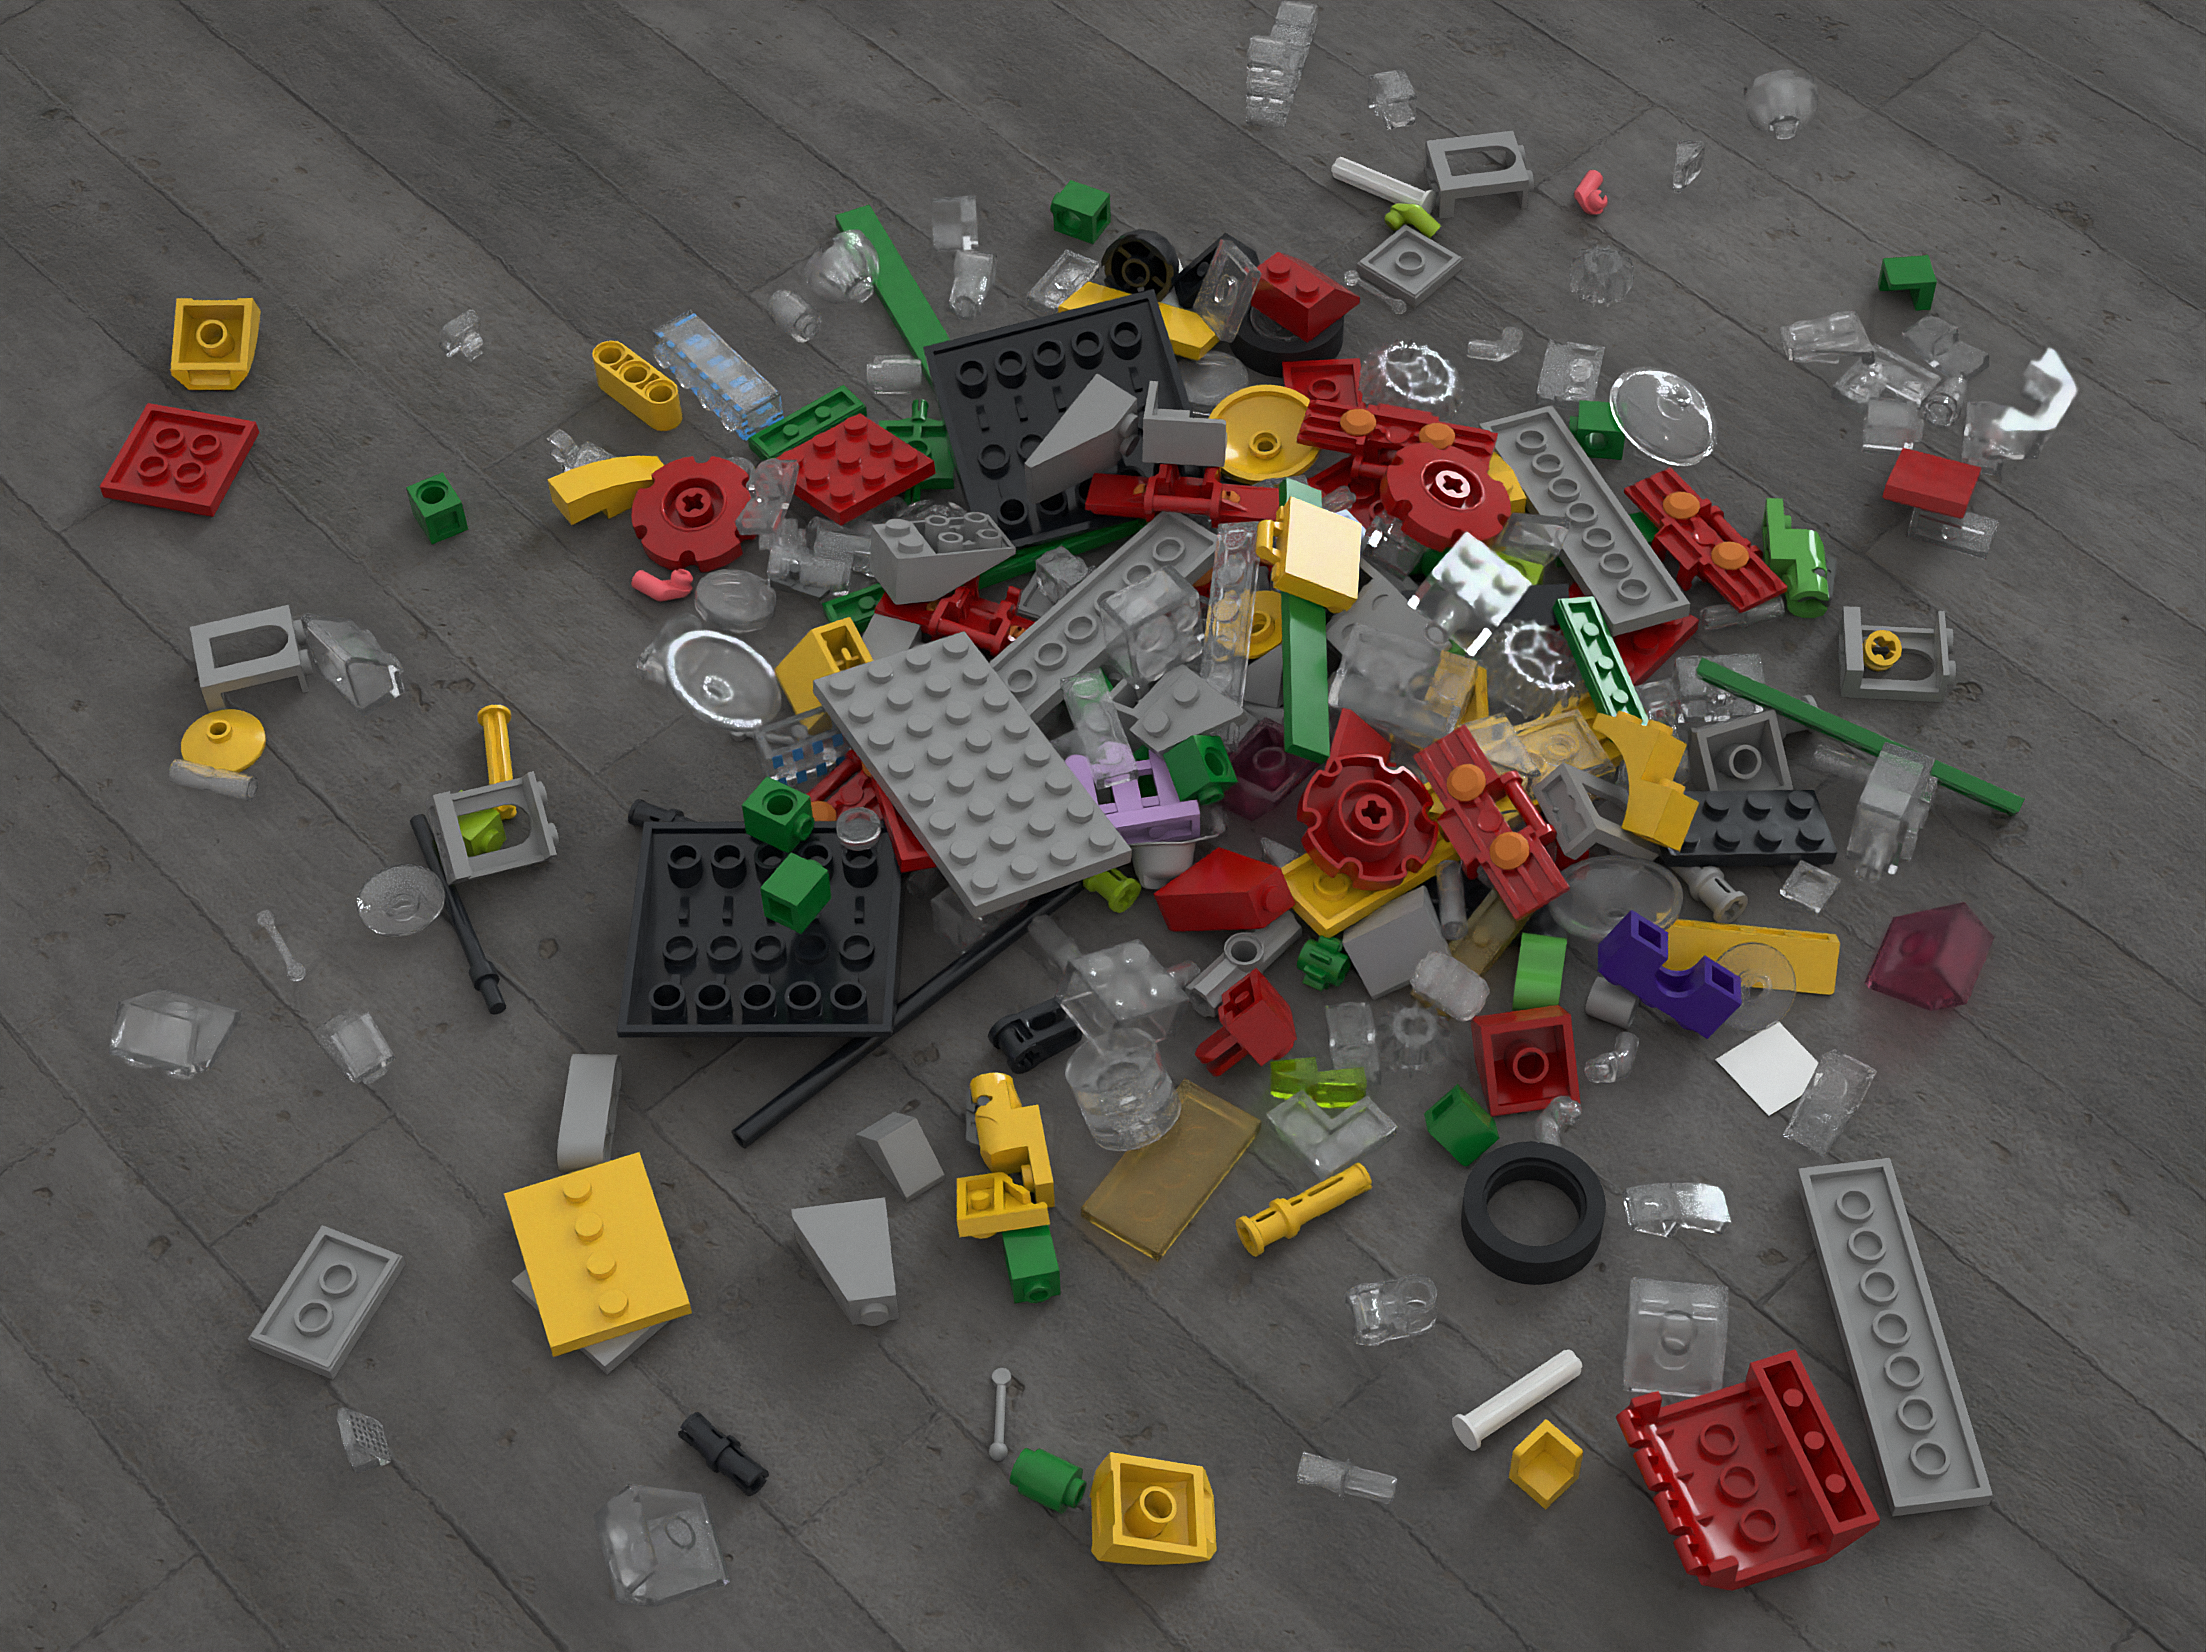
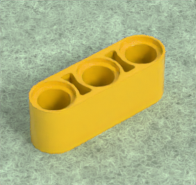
[592,341,683,431]

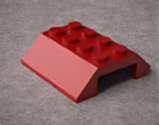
[1616,1349,1880,1591]

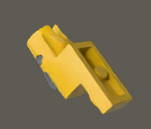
[966,1073,1055,1208]

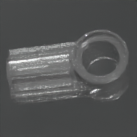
[948,250,997,321]

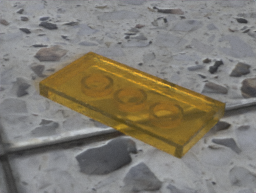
[1081,1078,1262,1262]

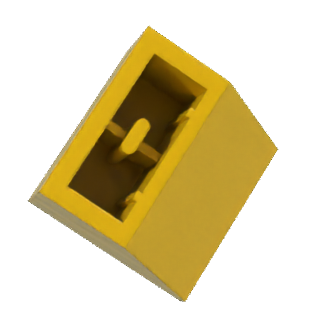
[775,617,874,732]

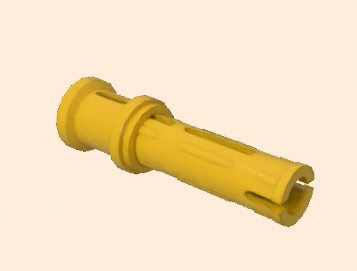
[1235,1162,1372,1257]

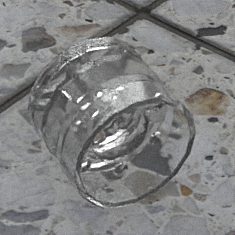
[1065,1028,1181,1151]

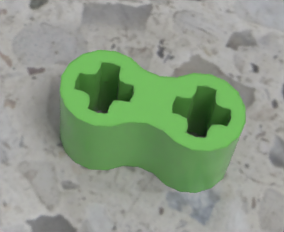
[1512,932,1567,1011]

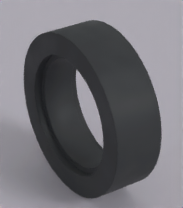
[1228,280,1344,378]
[1461,1141,1606,1285]

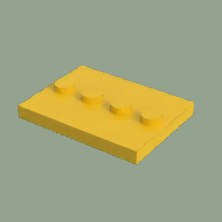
[504,1152,692,1357]

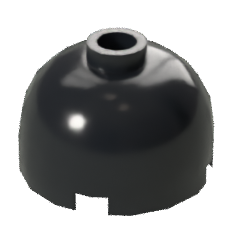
[1101,229,1179,302]

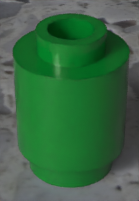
[1009,1448,1087,1514]

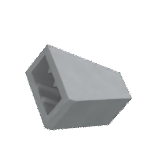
[791,1197,899,1326]

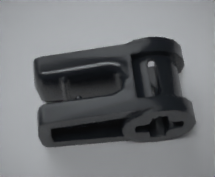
[988,995,1083,1074]

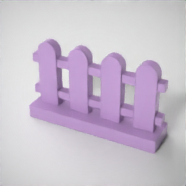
[1065,748,1200,844]

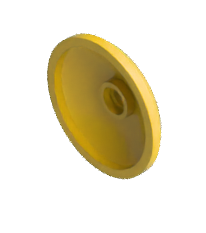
[1208,385,1322,486]

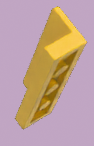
[1656,917,1840,995]

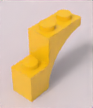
[1592,711,1699,852]

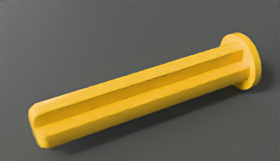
[477,705,517,820]

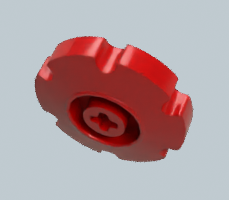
[1380,442,1511,555]
[631,456,762,572]
[1297,753,1439,891]

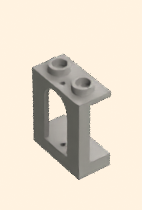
[1424,131,1534,219]
[190,605,313,713]
[1837,606,1956,702]
[1532,762,1660,881]
[425,771,559,886]

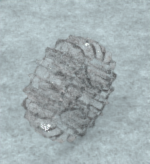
[1358,339,1465,423]
[1478,618,1588,719]

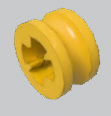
[1862,630,1902,672]

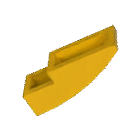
[548,456,664,525]

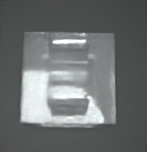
[439,308,484,362]

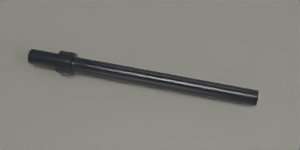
[410,814,506,1015]

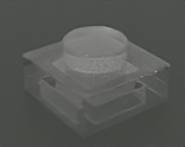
[1778,860,1840,919]

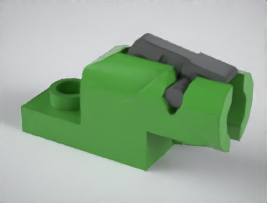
[1761,498,1837,618]

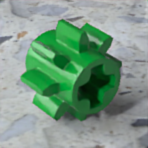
[1297,936,1352,992]

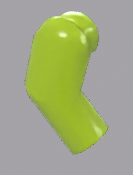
[1384,203,1441,239]

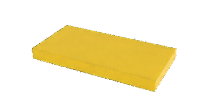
[1058,281,1228,361]

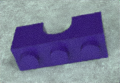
[1597,910,1742,1039]

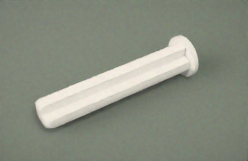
[1331,157,1436,214]
[1452,1350,1582,1451]

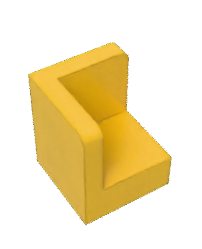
[1509,1419,1583,1510]

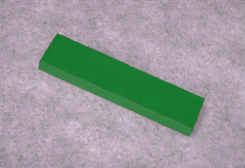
[1552,596,1649,742]

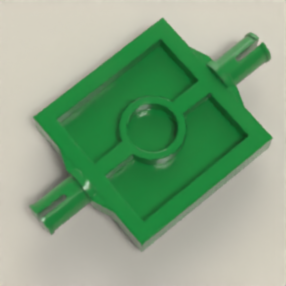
[879,399,955,508]

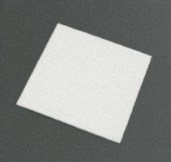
[1715,1021,1832,1116]

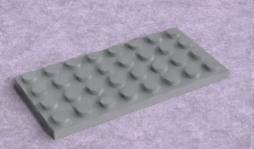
[813,631,1132,919]

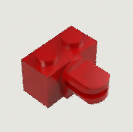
[1195,967,1297,1077]

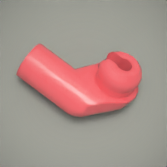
[1574,170,1608,215]
[631,569,693,602]

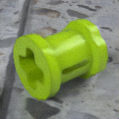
[1083,868,1141,913]

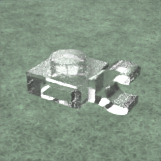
[547,429,616,473]

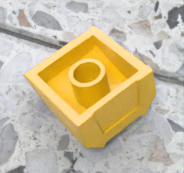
[170,298,261,390]
[1089,1452,1217,1565]

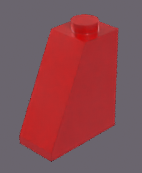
[1153,847,1296,932]

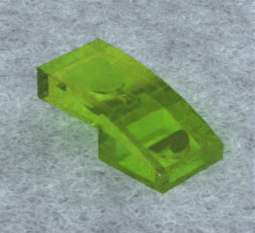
[1269,1057,1367,1108]

